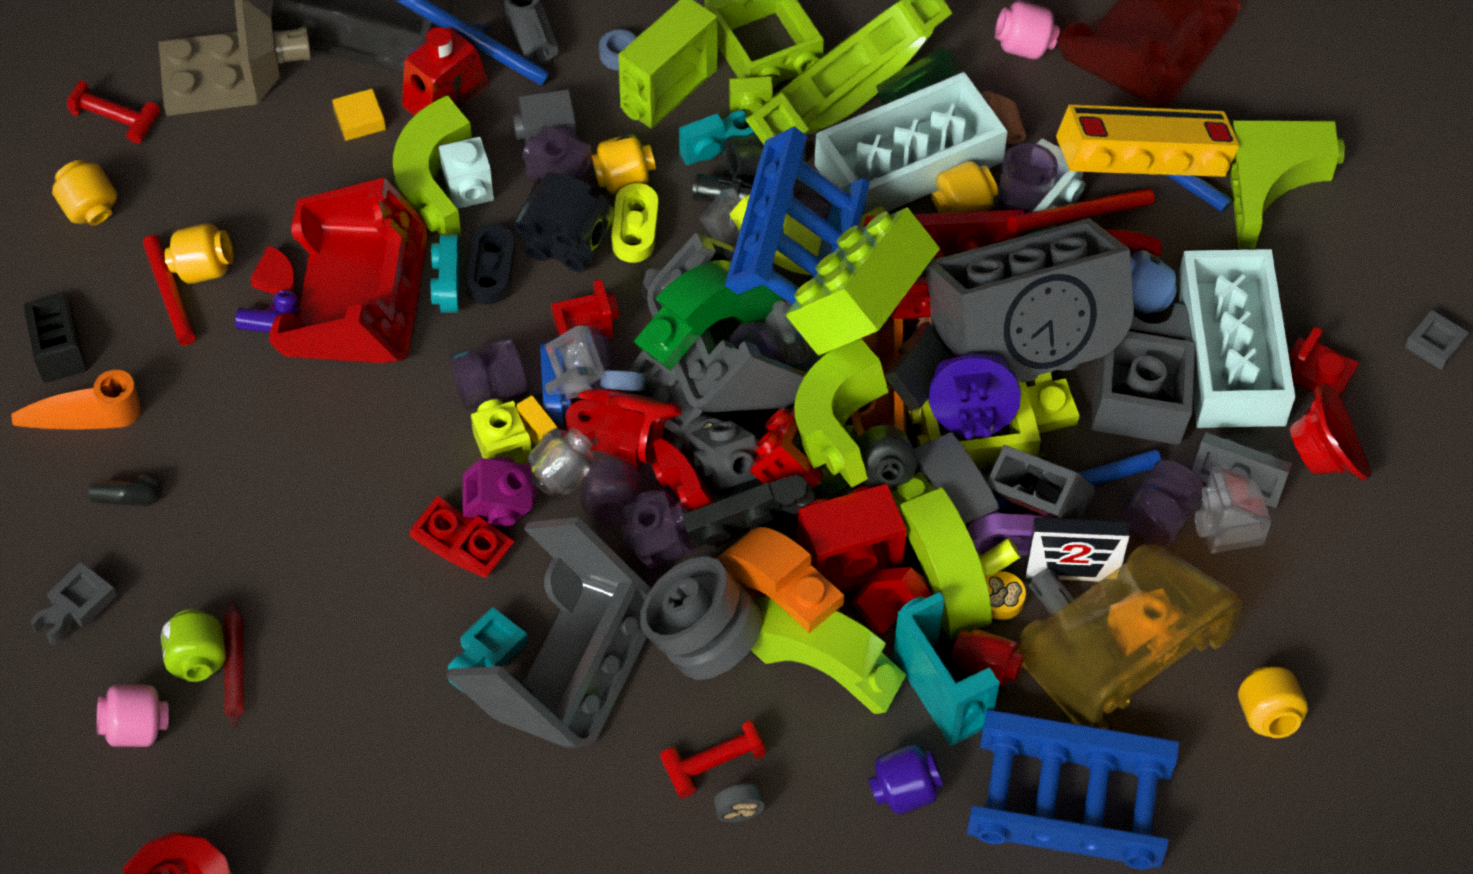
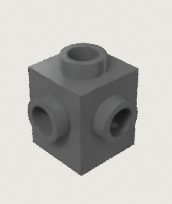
[690,420,759,491]

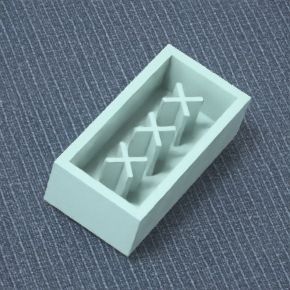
[814,72,1007,215]
[1177,249,1295,428]

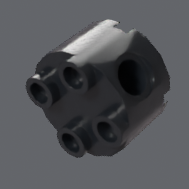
[514,172,614,273]

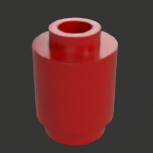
[951,628,1024,687]

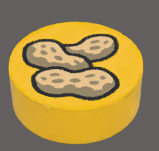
[985,572,1026,620]

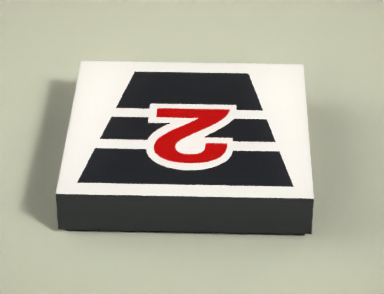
[1025,517,1129,582]

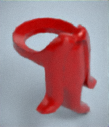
[577,389,682,464]

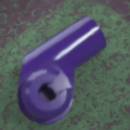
[235,290,300,333]

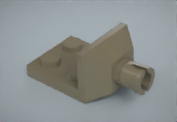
[158,0,311,116]

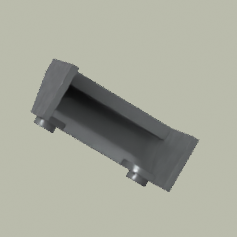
[446,517,651,748]

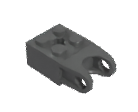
[1091,303,1195,445]

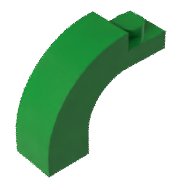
[633,260,783,371]

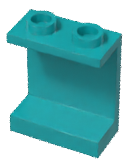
[893,592,999,746]

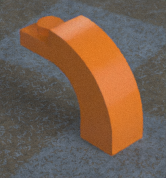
[716,527,844,633]

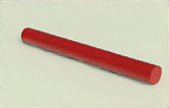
[1007,188,1155,234]

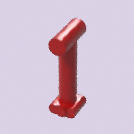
[67,80,161,144]
[660,720,766,798]

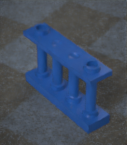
[725,126,870,340]
[967,710,1179,869]

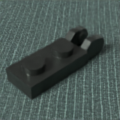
[682,474,818,546]

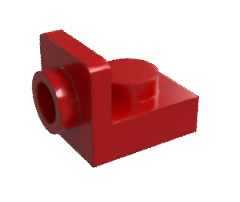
[1289,326,1359,398]

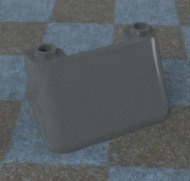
[647,232,814,413]

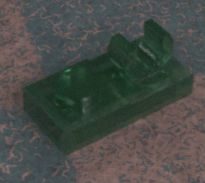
[876,47,958,106]

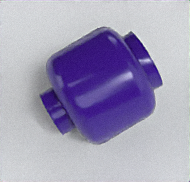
[868,743,944,815]

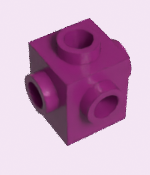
[463,457,537,527]

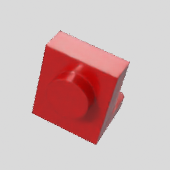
[551,279,619,349]
[852,567,933,634]

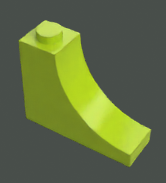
[1229,121,1345,249]

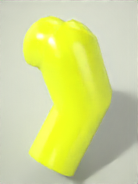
[977,538,1021,577]

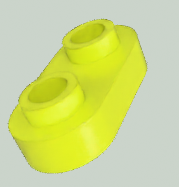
[611,183,658,263]

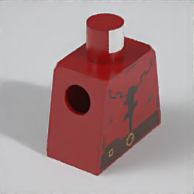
[402,27,489,116]

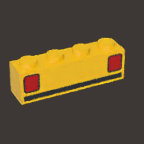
[1056,104,1240,177]

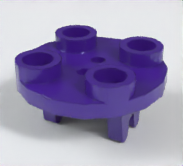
[929,353,1021,439]

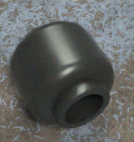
[855,425,918,492]

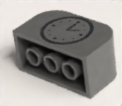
[926,218,1134,382]

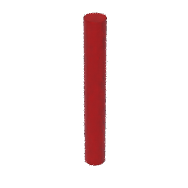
[142,235,196,345]

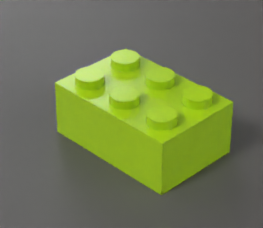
[785,207,940,356]

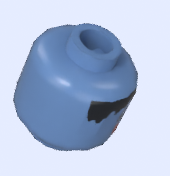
[1130,250,1177,315]

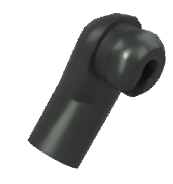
[89,474,161,507]

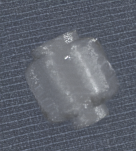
[527,428,595,496]

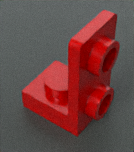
[749,406,824,489]

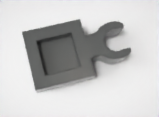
[31,562,117,645]

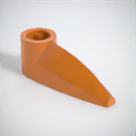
[11,369,142,430]

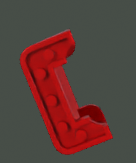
[269,177,427,364]

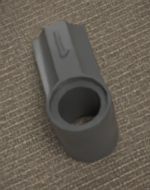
[504,0,559,65]

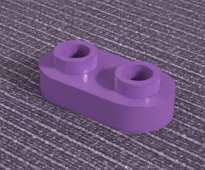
[967,511,1045,555]

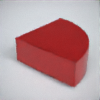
[250,246,295,295]

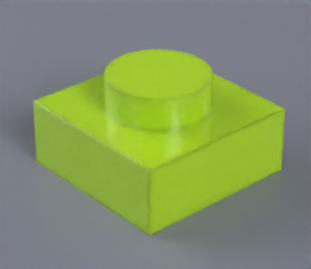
[729,76,773,118]

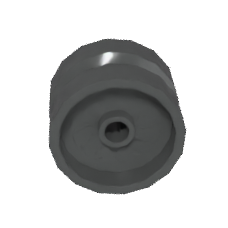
[640,556,763,680]

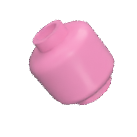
[995,1,1059,60]
[97,684,169,747]

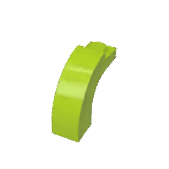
[393,95,472,237]
[794,338,889,487]
[891,472,992,640]
[751,596,906,714]

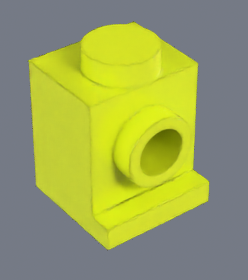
[471,399,533,465]

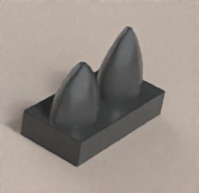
[1190,432,1293,508]

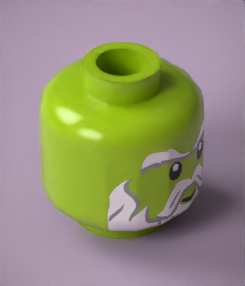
[161,609,226,682]

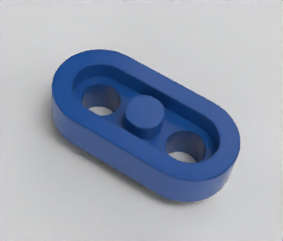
[540,341,571,424]

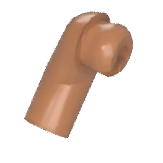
[980,91,1026,144]

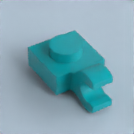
[679,110,755,166]
[448,607,528,692]

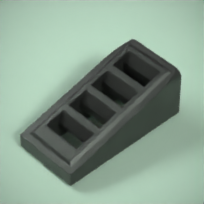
[23,292,86,383]

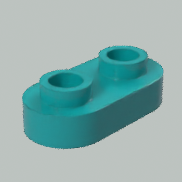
[431,234,460,313]

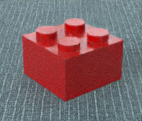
[797,483,907,593]

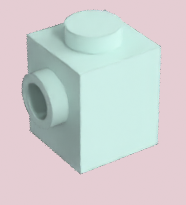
[439,137,494,209]

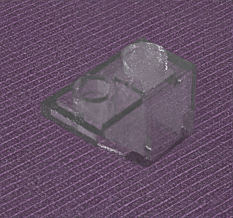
[1195,466,1271,554]

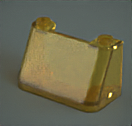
[1018,544,1243,730]

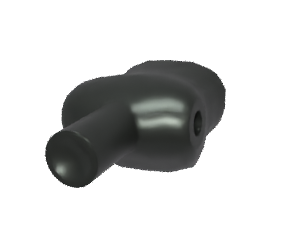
[724,134,806,182]

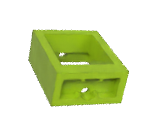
[618,0,718,129]
[704,0,824,88]

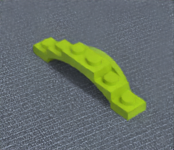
[745,0,952,145]

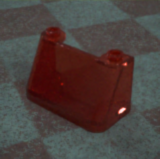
[1056,0,1239,106]

